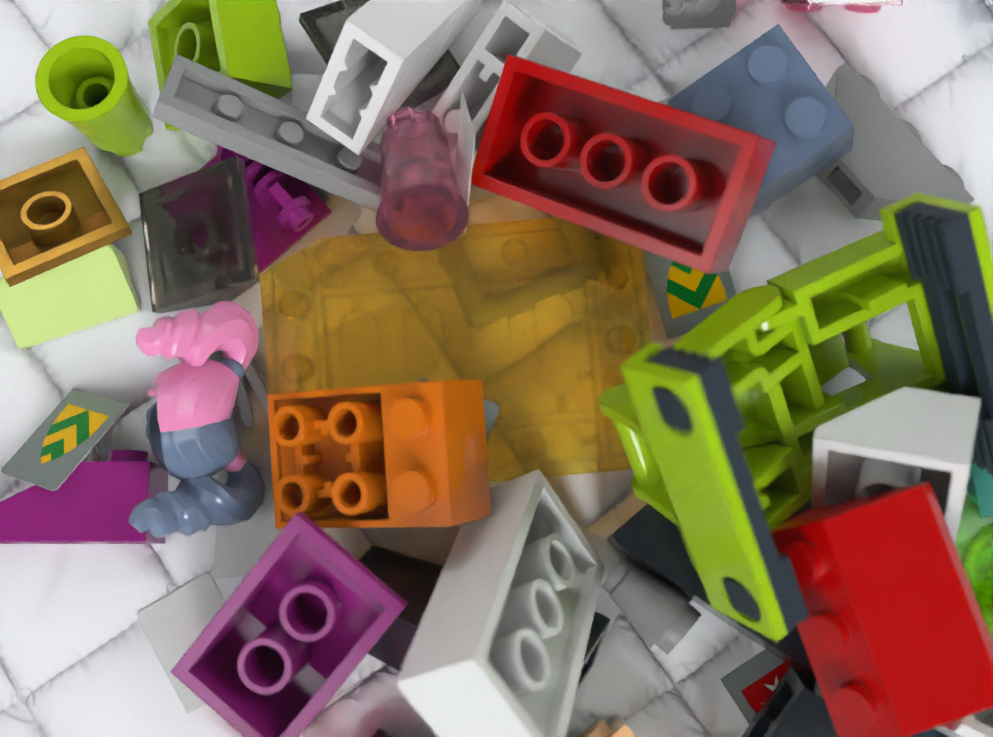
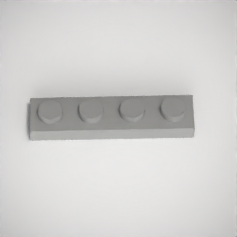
[152,54,413,219]

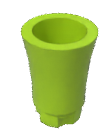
[35,35,153,157]

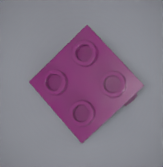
[160,144,332,292]

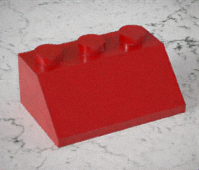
[770,481,993,737]

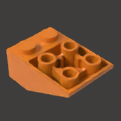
[267,379,492,529]

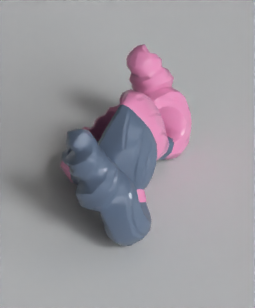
[129,301,265,538]

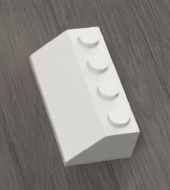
[395,469,605,737]

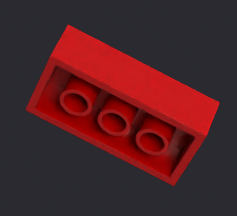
[470,54,777,274]

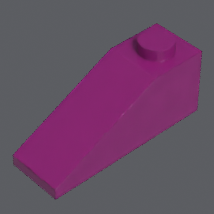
[0,450,169,544]

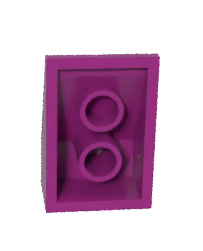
[170,511,408,737]

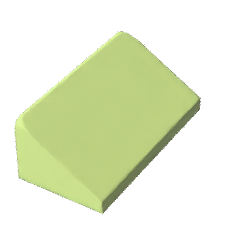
[0,244,141,350]

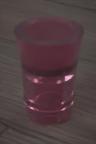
[376,107,469,251]

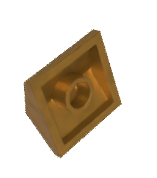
[0,147,133,287]

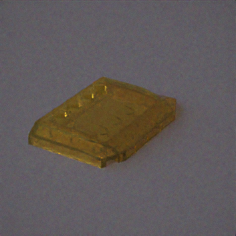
[259,217,651,482]

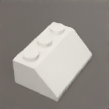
[811,387,981,545]

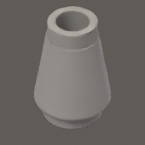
[601,557,702,655]

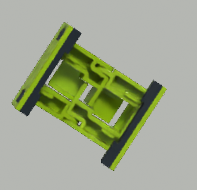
[598,192,993,642]

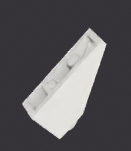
[404,0,582,191]

